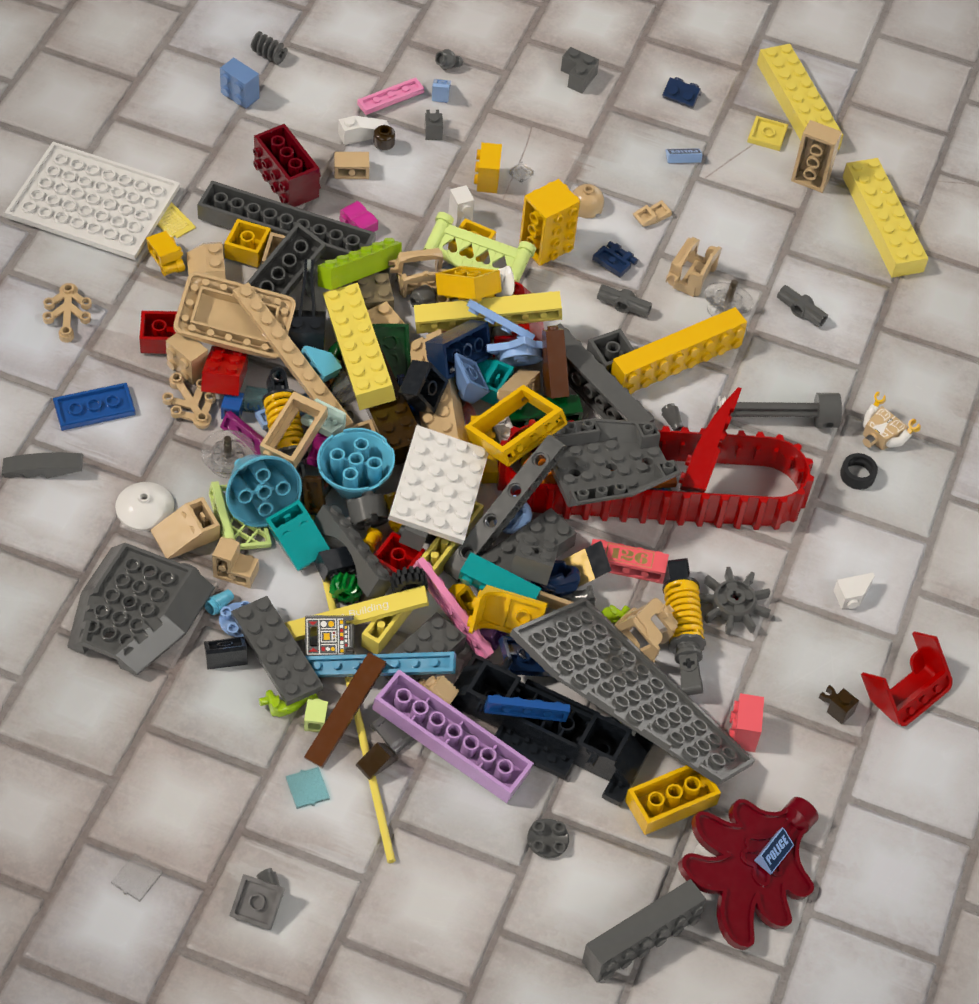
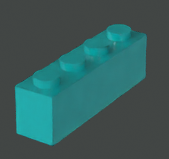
[458,552,541,600]

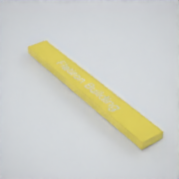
[285,585,429,641]

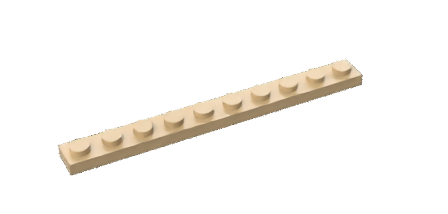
[232,282,353,432]

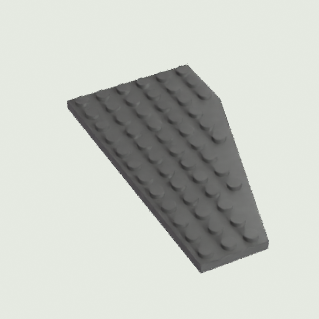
[509,598,755,785]

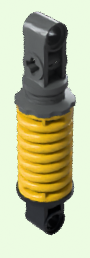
[262,367,308,504]
[662,558,706,695]

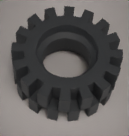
[390,566,428,593]

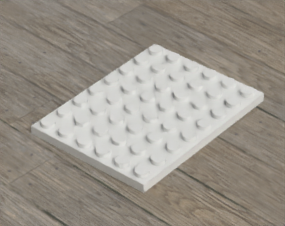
[5,142,180,260]

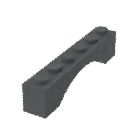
[314,505,391,598]

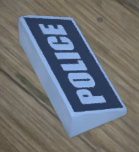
[665,148,703,163]
[754,827,794,875]

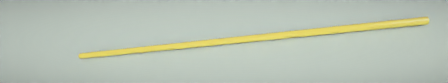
[304,502,396,863]

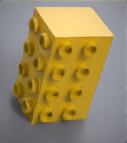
[519,179,580,266]

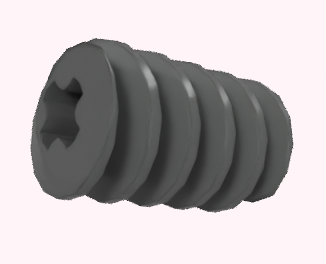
[251,31,288,64]

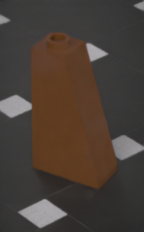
[542,325,569,398]

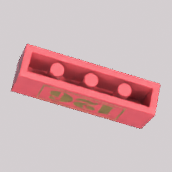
[591,539,669,584]

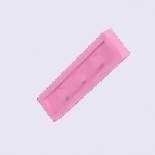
[357,77,424,115]

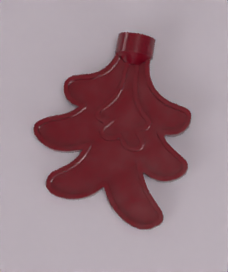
[678,797,819,950]

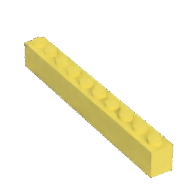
[361,501,484,654]

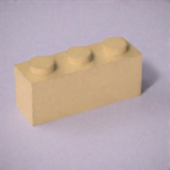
[497,369,541,409]

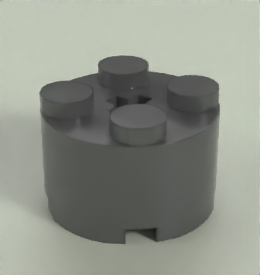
[346,491,389,530]

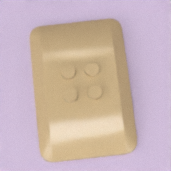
[173,272,296,359]

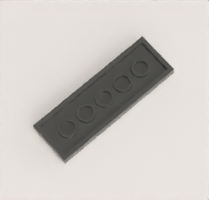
[231,596,323,706]

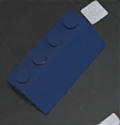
[425,320,492,380]

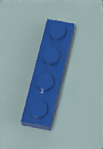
[484,695,570,722]

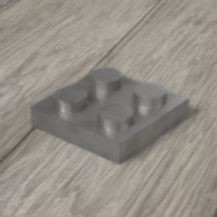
[229,874,285,930]

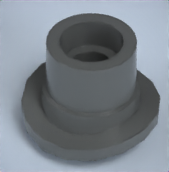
[571,585,596,606]

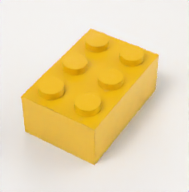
[435,266,502,302]

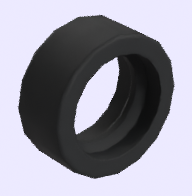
[840,453,878,490]

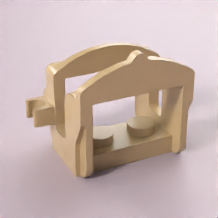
[666,237,722,297]
[388,248,446,298]
[614,598,678,663]

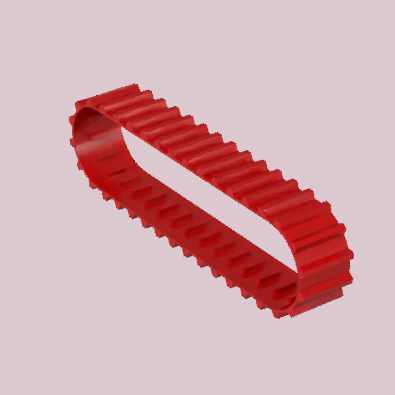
[496,419,814,530]

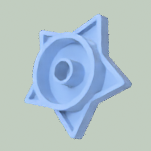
[487,336,543,366]

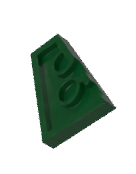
[372,324,411,379]

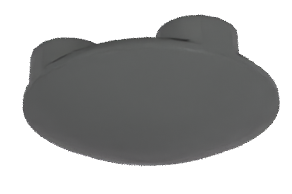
[527,819,569,858]

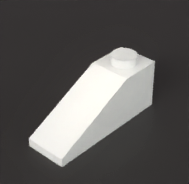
[338,116,389,146]

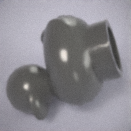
[435,49,463,69]

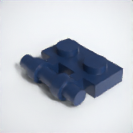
[592,241,638,278]

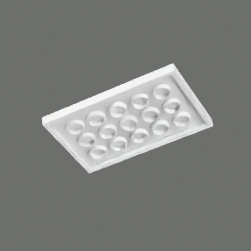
[388,425,488,545]

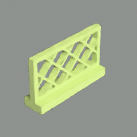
[208,481,272,550]

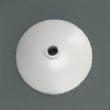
[115,482,174,532]

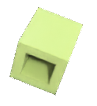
[304,699,328,732]

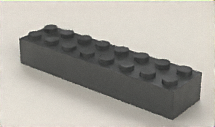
[542,323,654,422]

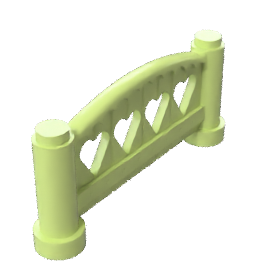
[423,212,536,283]

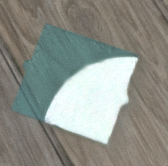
[286,767,330,809]

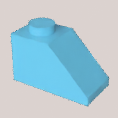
[301,346,342,383]

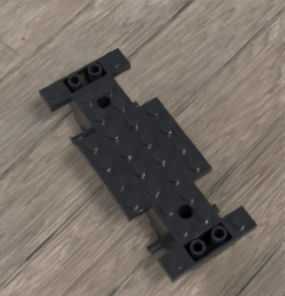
[450,653,654,807]

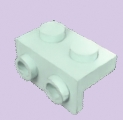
[301,398,346,437]

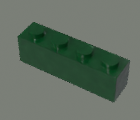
[509,394,583,428]

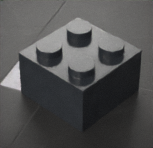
[398,360,448,414]

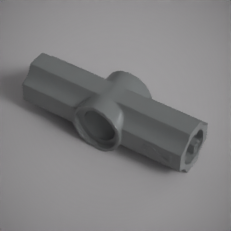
[597,285,652,317]
[777,285,828,327]

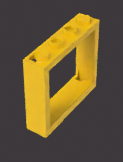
[464,385,568,467]

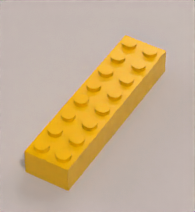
[610,307,747,394]

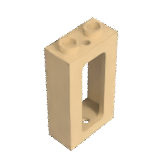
[259,392,328,468]

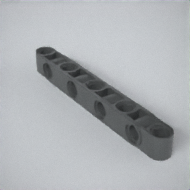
[443,435,567,582]

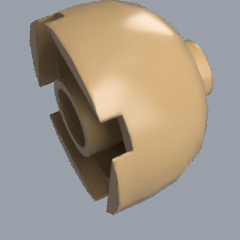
[572,184,604,218]

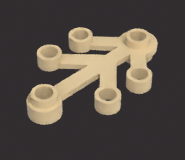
[42,283,92,343]
[162,372,216,429]

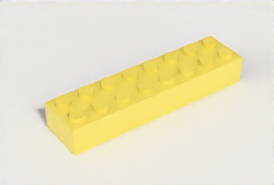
[757,44,843,150]
[843,158,928,278]
[323,283,396,410]

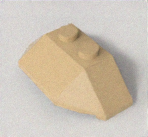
[187,242,226,279]

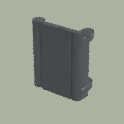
[369,716,415,754]

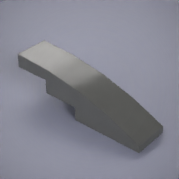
[2,452,84,479]

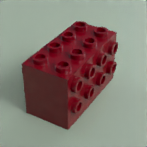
[253,123,321,207]

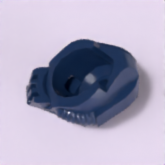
[530,560,581,597]

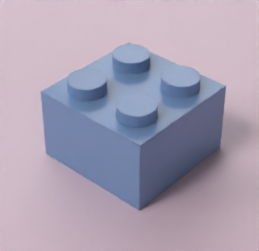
[220,57,259,109]

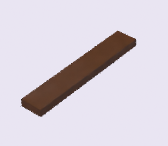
[304,652,387,769]

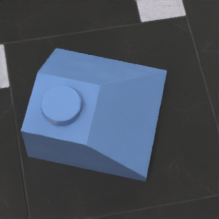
[454,352,490,404]

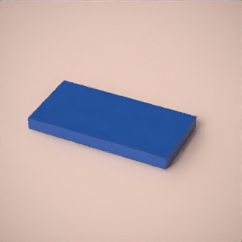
[53,382,136,431]

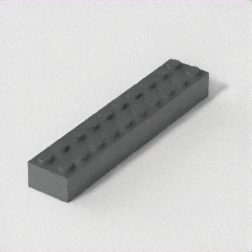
[197,181,376,260]

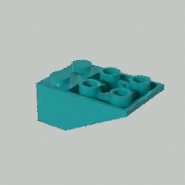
[477,360,514,405]
[265,500,330,571]

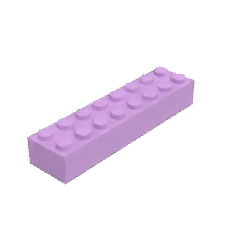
[372,670,534,803]

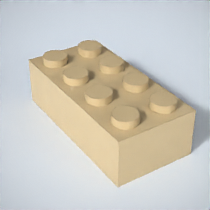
[791,120,842,193]

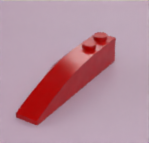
[678,387,742,493]

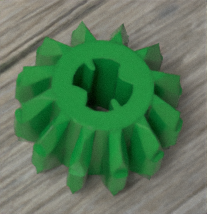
[329,572,363,604]

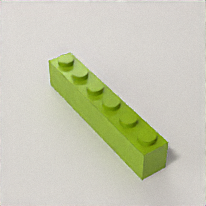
[317,238,402,290]

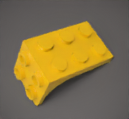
[467,585,548,634]

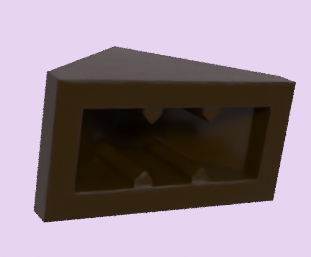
[356,742,399,780]

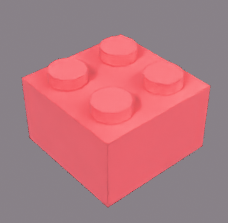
[728,693,764,752]

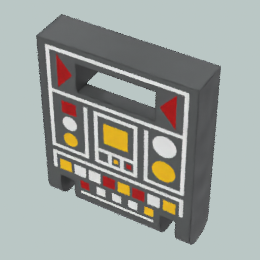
[305,615,355,656]

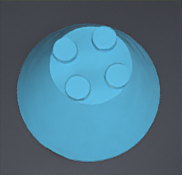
[317,428,395,500]
[225,454,302,527]

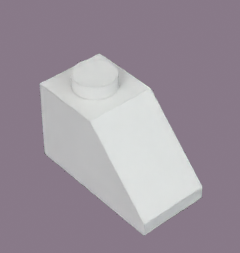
[833,573,875,609]

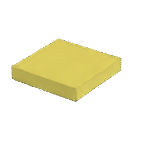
[747,116,788,151]

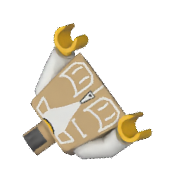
[863,391,921,450]

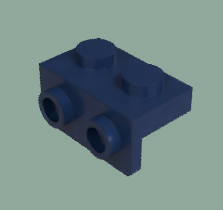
[662,77,702,108]

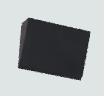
[204,637,248,670]

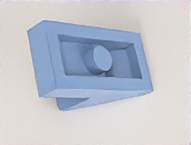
[432,79,451,103]

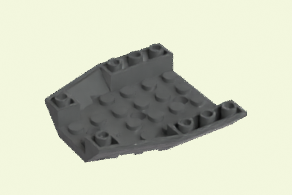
[545,418,681,507]
[67,543,215,675]

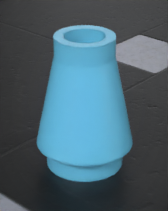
[204,589,234,615]

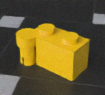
[146,231,185,276]

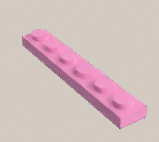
[413,557,494,660]

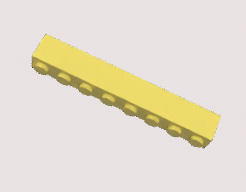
[414,291,562,334]

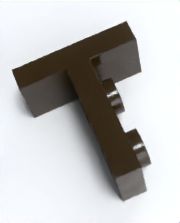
[302,476,333,515]

